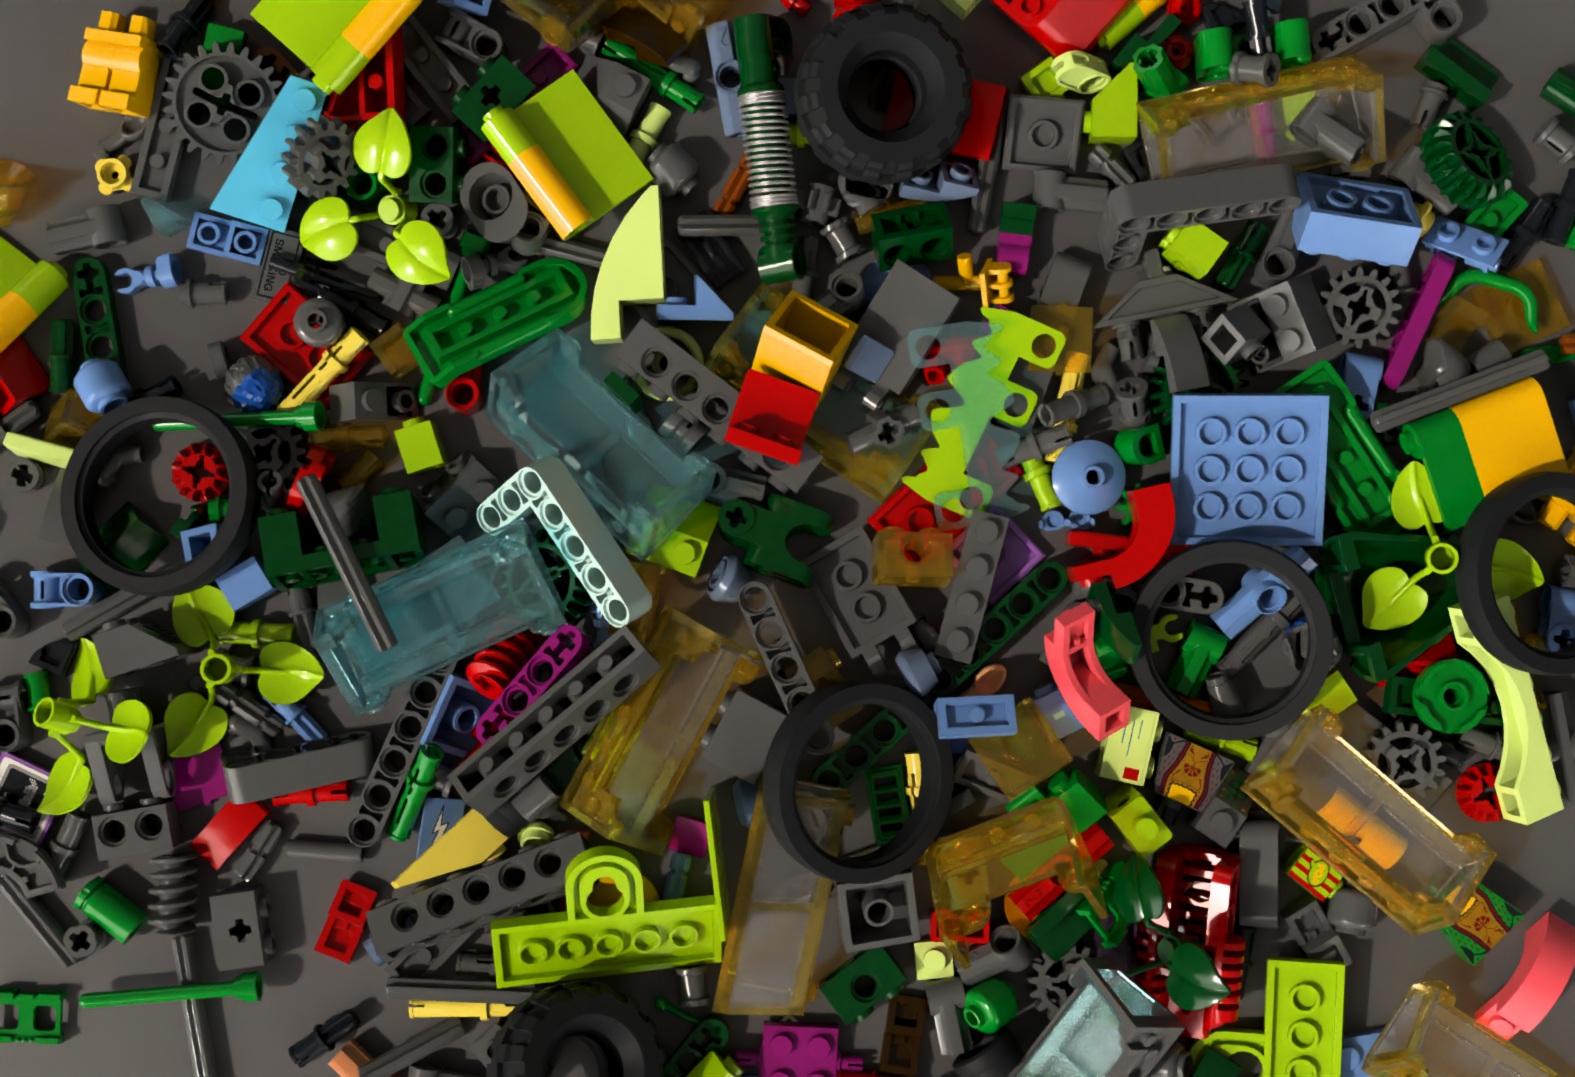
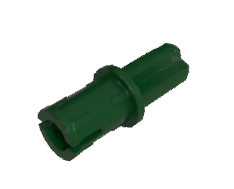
[1215,220,1269,292]
[46,319,78,393]

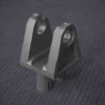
[83,687,176,807]

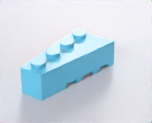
[209,73,326,233]

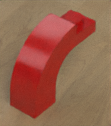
[1066,482,1175,589]

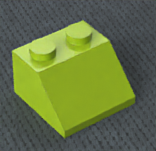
[625,483,721,578]

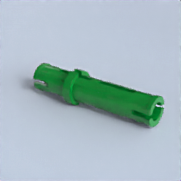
[601,39,706,114]
[387,743,444,842]

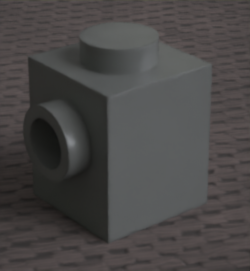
[1201,304,1271,366]

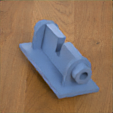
[1422,215,1509,274]

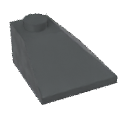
[577,54,653,141]

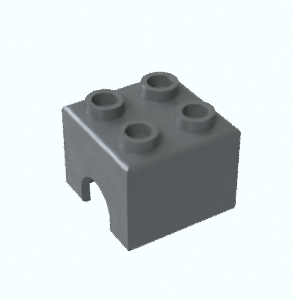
[699,687,788,785]

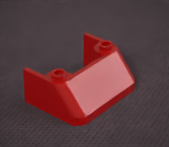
[989,0,1134,58]

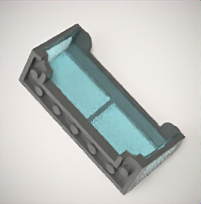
[1008,957,1186,1077]

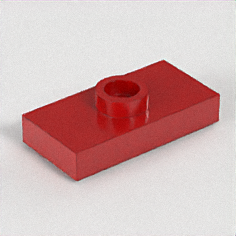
[1065,530,1129,558]

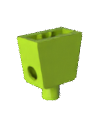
[1105,782,1174,859]

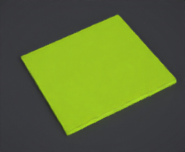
[703,786,731,942]

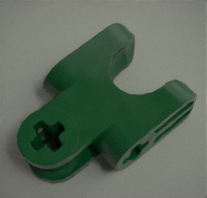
[718,494,835,589]

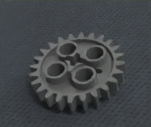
[162,42,284,166]

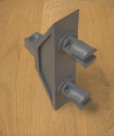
[1087,248,1239,363]

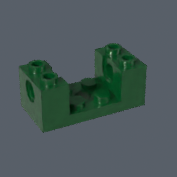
[257,487,430,592]

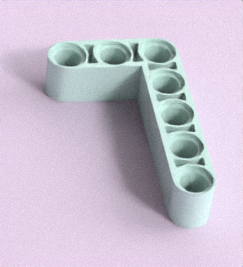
[476,455,653,628]

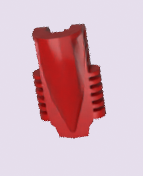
[1131,844,1246,1039]

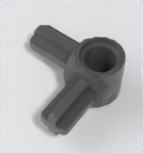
[510,772,570,823]

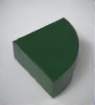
[170,503,208,540]

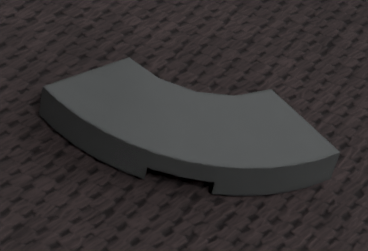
[0,832,67,899]

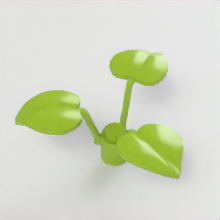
[299,108,452,285]
[1362,461,1544,630]
[164,585,325,757]
[33,638,153,815]

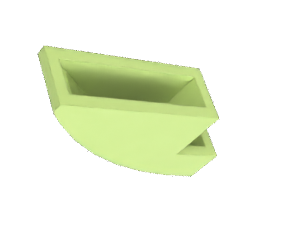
[591,185,667,345]

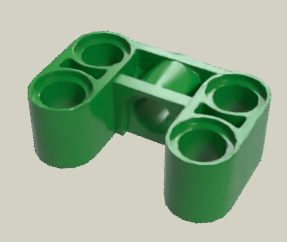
[1193,18,1312,82]

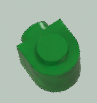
[1114,423,1166,465]

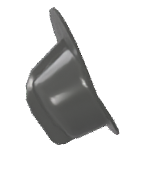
[460,162,528,243]

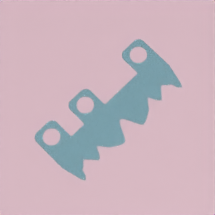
[907,321,1031,531]

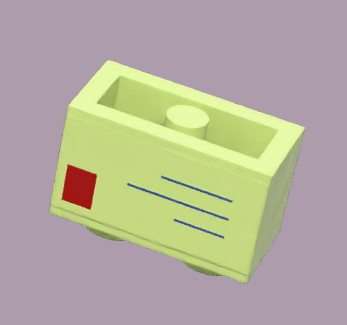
[1094,706,1163,787]

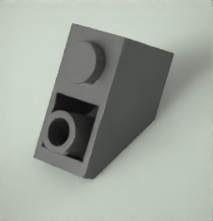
[329,381,419,424]

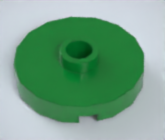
[1412,658,1489,734]

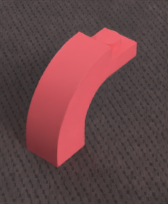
[1044,601,1131,741]
[1474,911,1575,1043]

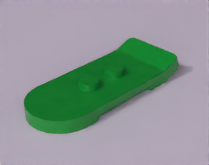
[403,258,589,389]
[1272,360,1403,535]

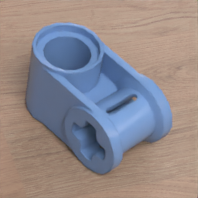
[1336,351,1384,420]
[30,571,108,609]
[1535,584,1575,652]

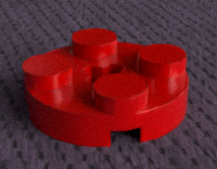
[286,444,338,519]

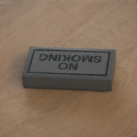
[252,229,306,304]

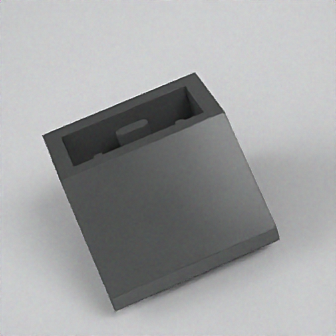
[1227,273,1337,376]

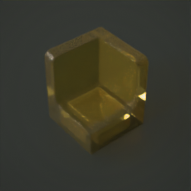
[1424,296,1490,352]
[369,322,419,379]
[43,388,101,449]

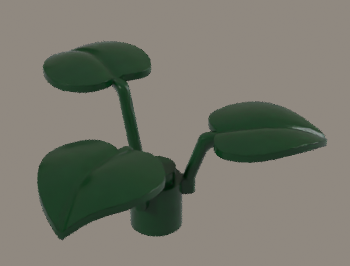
[1086,853,1232,1028]

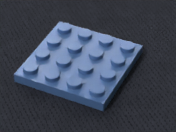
[1169,393,1330,546]

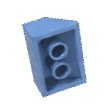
[1292,171,1423,267]

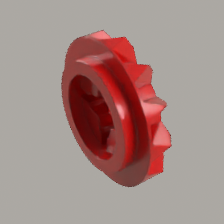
[171,443,229,502]
[1455,763,1503,823]

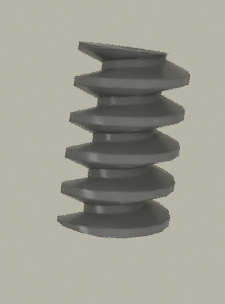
[147,854,199,935]

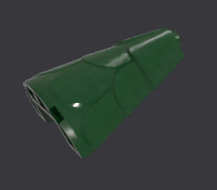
[1315,531,1461,683]

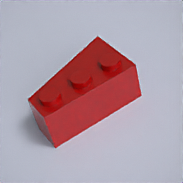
[323,25,407,128]

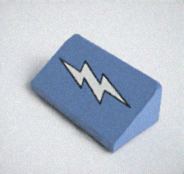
[416,794,466,874]

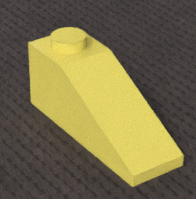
[390,808,509,889]

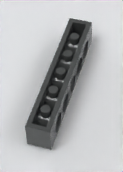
[614,318,823,494]
[447,625,663,818]
[365,831,601,963]

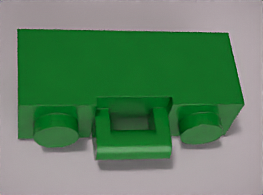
[990,766,1108,880]

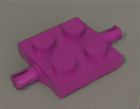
[736,1020,863,1077]

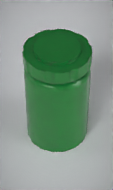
[73,876,149,945]

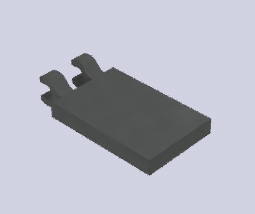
[831,259,962,411]
[800,525,920,678]

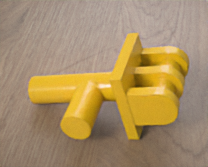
[933,253,1015,307]

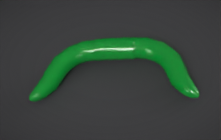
[1438,269,1539,333]

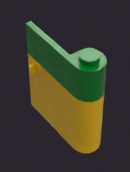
[1399,377,1569,532]

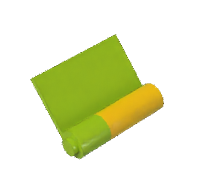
[250,0,423,95]
[481,69,654,241]

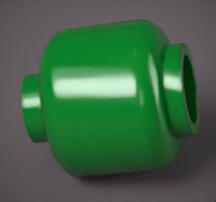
[963,977,1018,1034]

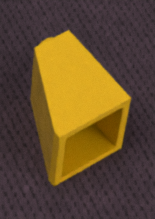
[751,289,859,411]

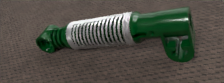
[733,13,807,285]

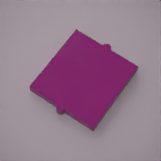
[173,741,228,812]

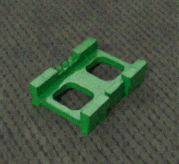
[1075,861,1131,949]
[0,987,67,1045]

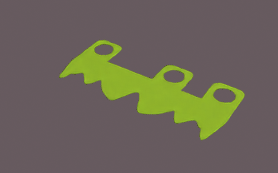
[901,307,1066,518]

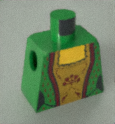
[1426,871,1524,966]

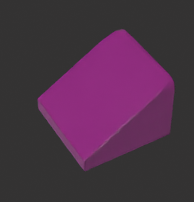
[668,813,708,859]

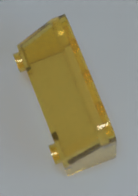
[926,797,1108,970]

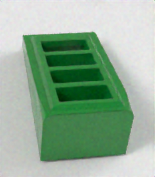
[865,763,909,845]

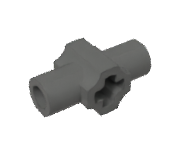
[367,267,444,319]
[844,402,922,456]

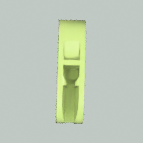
[1051,50,1111,95]

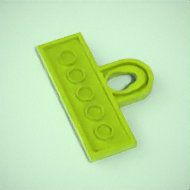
[490,846,722,989]
[1188,956,1345,1077]

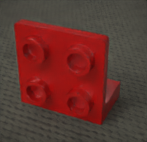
[723,369,820,466]

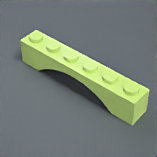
[1448,593,1564,825]

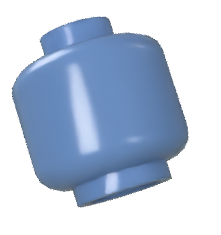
[73,358,132,415]

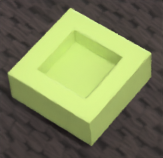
[913,939,954,980]

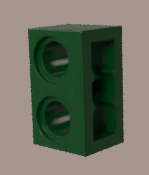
[409,126,470,204]
[871,200,953,272]

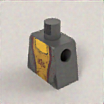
[1148,730,1234,825]

